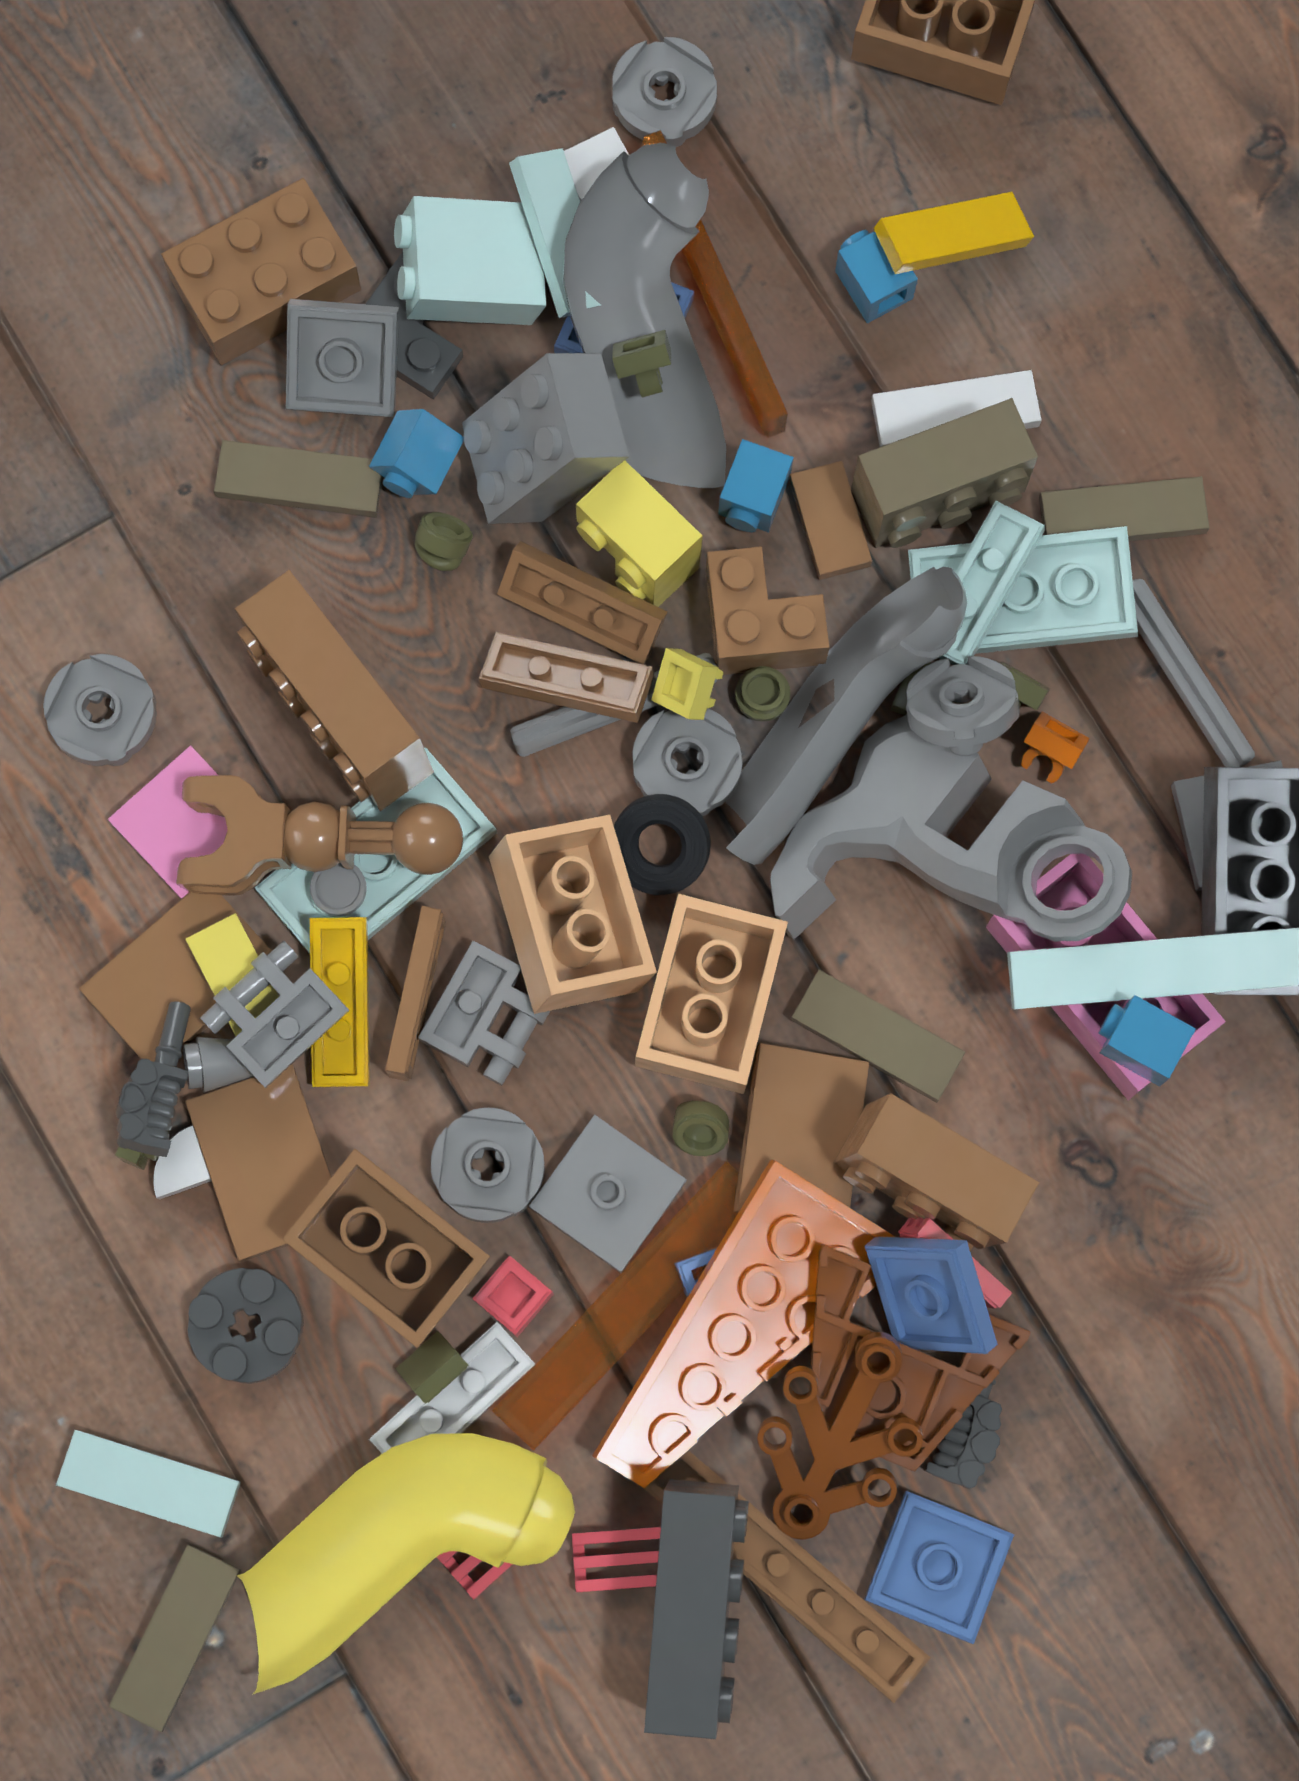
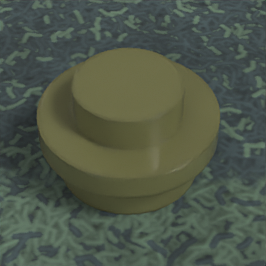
[735,666,790,721]

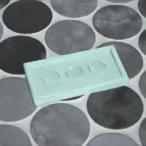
[908,526,1138,654]
[255,747,497,954]

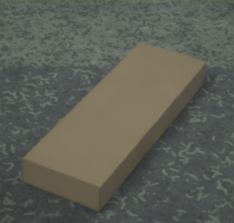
[214,440,383,518]
[1039,476,1210,541]
[791,970,966,1103]
[109,1545,241,1732]

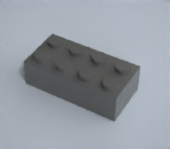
[1201,767,1299,995]
[644,1479,749,1739]

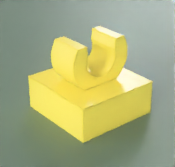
[651,648,723,720]

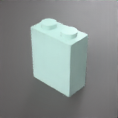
[394,196,546,325]

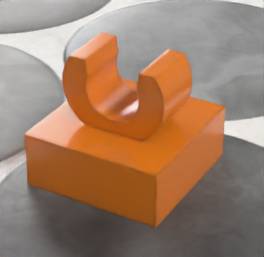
[1021,711,1090,784]

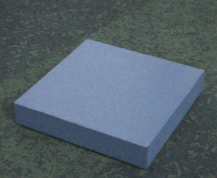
[865,1237,998,1354]
[864,1491,1014,1644]

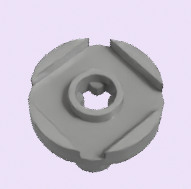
[612,37,717,147]
[43,654,157,766]
[906,656,1020,756]
[632,708,742,817]
[431,1108,545,1223]

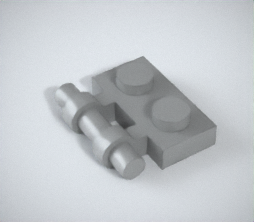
[200,940,349,1088]
[418,941,550,1086]

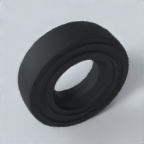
[614,794,711,895]

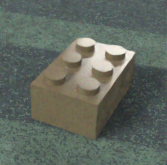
[851,398,1038,548]

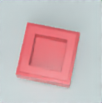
[472,1255,554,1337]

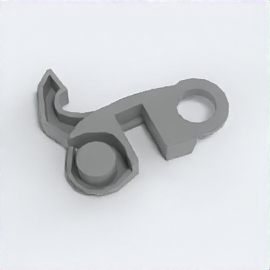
[770,715,1132,942]

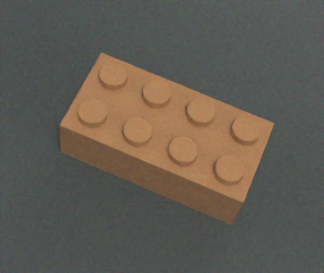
[235,570,434,812]

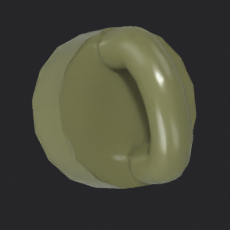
[415,512,473,571]
[672,1100,729,1157]

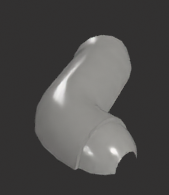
[563,143,726,488]
[726,567,967,865]

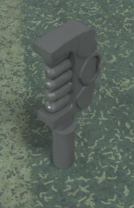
[116,1001,191,1157]
[925,1379,1002,1489]

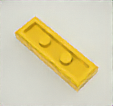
[873,192,1034,274]
[310,917,370,1087]

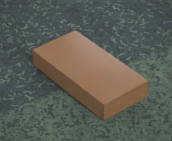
[789,461,872,580]

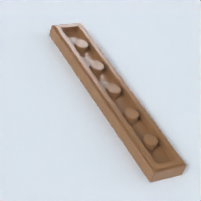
[644,1450,931,1703]

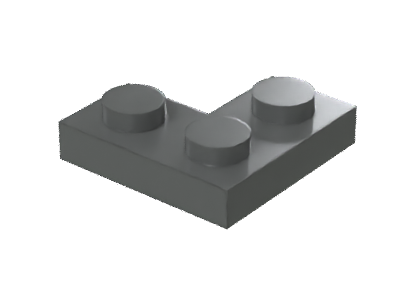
[366,251,463,400]

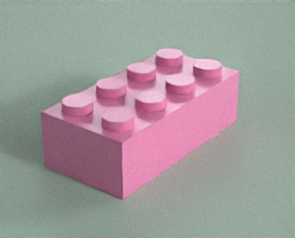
[986,853,1226,1100]

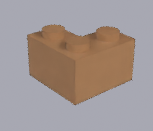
[705,547,829,675]

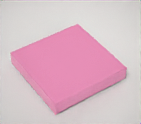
[108,745,227,899]

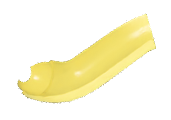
[237,1433,575,1695]

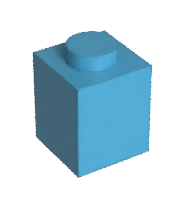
[835,230,918,324]
[369,409,464,498]
[718,439,794,533]
[1098,995,1196,1087]

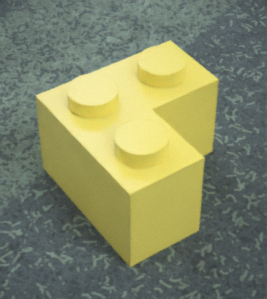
[576,461,702,607]

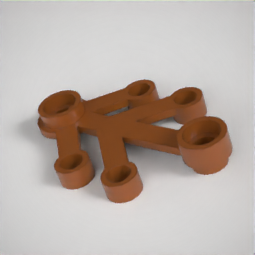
[757,1332,923,1540]

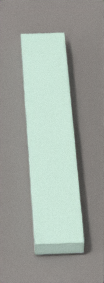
[1007,928,1299,1009]

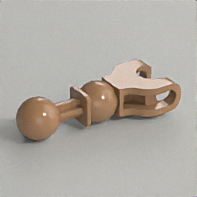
[176,775,463,896]

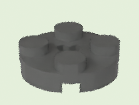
[187,1268,304,1384]

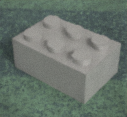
[462,353,630,524]

